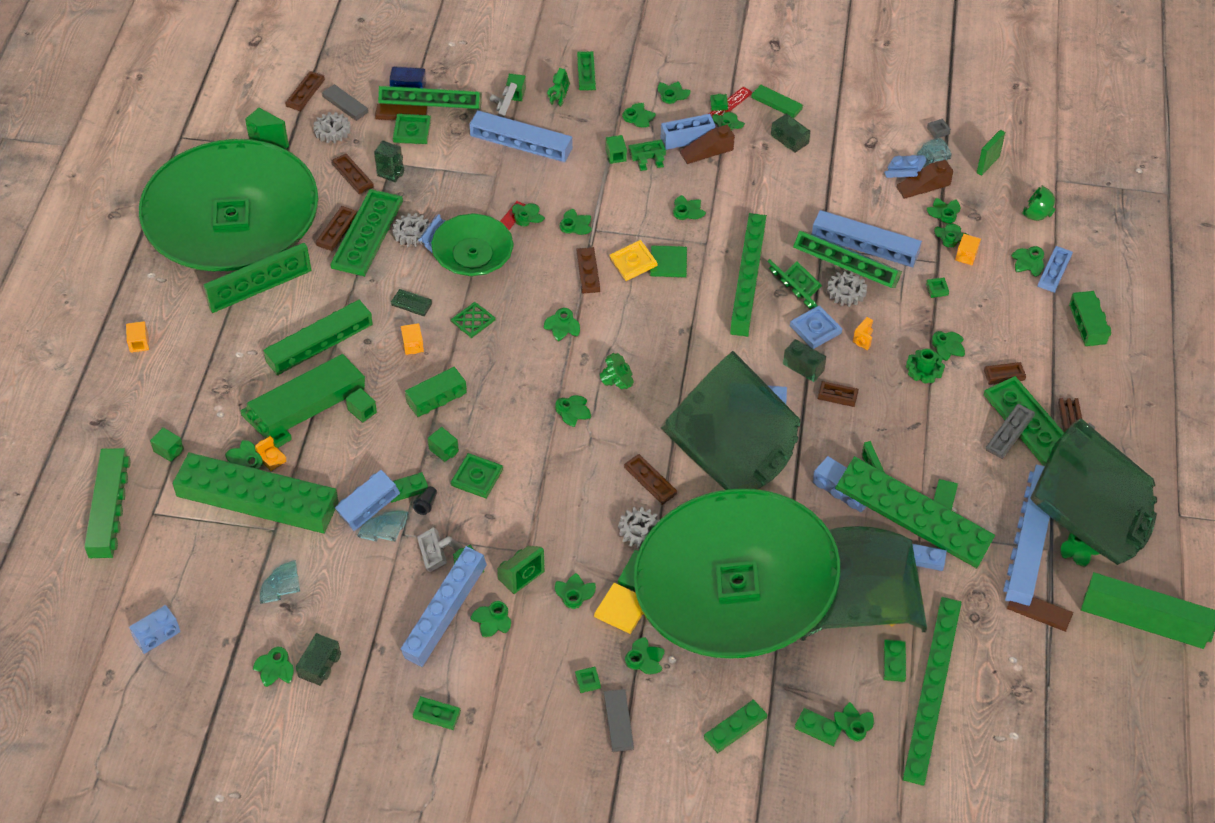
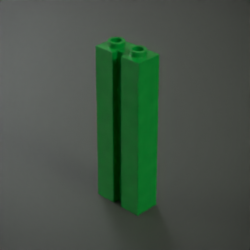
[246,354,365,438]
[1081,572,1215,649]

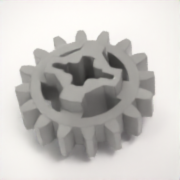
[313,112,351,143]
[393,213,430,247]
[827,271,867,307]
[618,507,660,549]

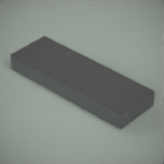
[322,84,369,121]
[986,404,1035,459]
[604,689,634,752]

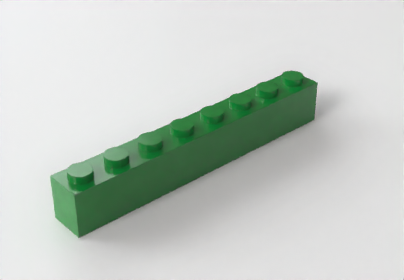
[730,213,767,337]

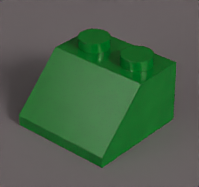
[245,108,289,148]
[497,545,545,594]

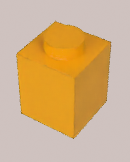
[955,234,981,266]
[126,321,149,353]
[401,323,424,355]

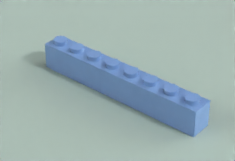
[1003,464,1059,606]

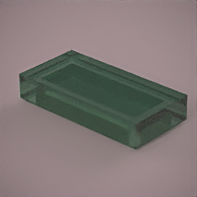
[391,289,432,316]

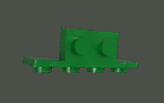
[767,259,822,310]

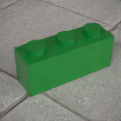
[1069,291,1111,347]
[405,366,467,418]

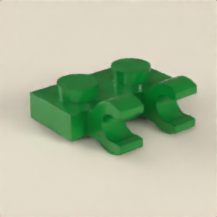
[547,68,570,107]
[628,139,666,171]

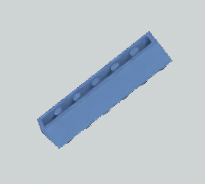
[470,111,573,162]
[812,210,922,267]
[401,546,487,667]

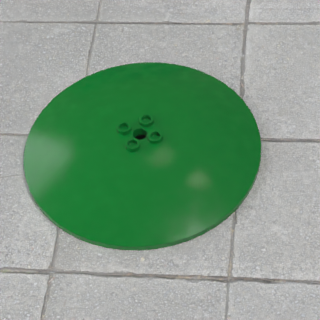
[139,139,319,271]
[634,489,841,659]

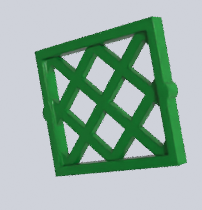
[451,302,496,338]

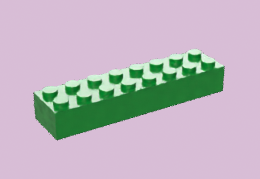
[173,452,339,534]

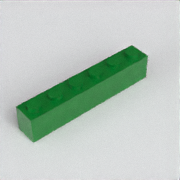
[378,86,482,109]
[793,231,902,288]
[263,299,373,376]
[84,448,131,558]

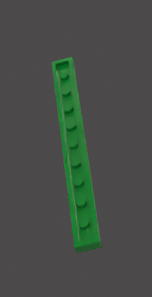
[903,597,962,786]

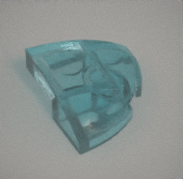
[917,138,952,168]
[357,511,409,542]
[260,560,300,604]

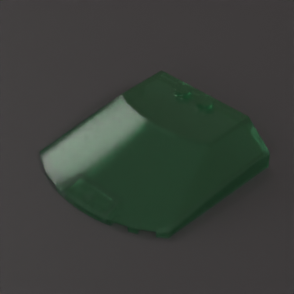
[661,351,801,490]
[1030,419,1157,565]
[801,526,927,641]

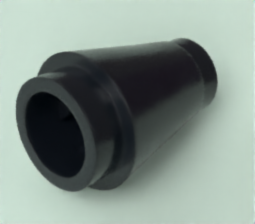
[413,486,437,515]

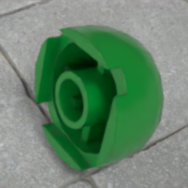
[1022,185,1056,221]

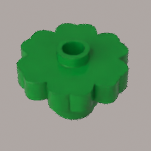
[906,349,945,384]
[600,353,634,390]

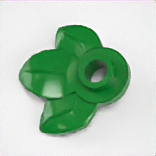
[658,81,691,104]
[622,103,656,128]
[712,112,745,131]
[673,195,706,220]
[926,198,961,223]
[512,203,545,226]
[559,209,592,235]
[934,223,969,248]
[1011,246,1044,277]
[544,308,580,342]
[932,331,965,361]
[555,395,591,427]
[225,440,263,469]
[1060,530,1101,567]
[555,573,596,609]
[470,601,511,637]
[625,637,665,674]
[253,647,294,687]
[834,702,874,741]

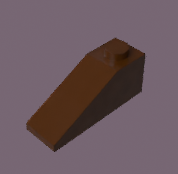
[680,124,735,164]
[896,159,954,199]

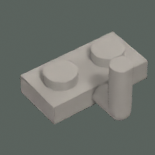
[489,82,517,117]
[417,527,463,572]

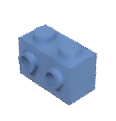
[129,605,180,654]

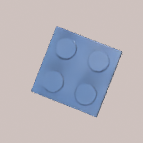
[790,305,842,349]

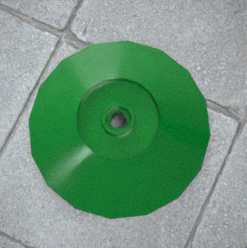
[431,213,514,276]

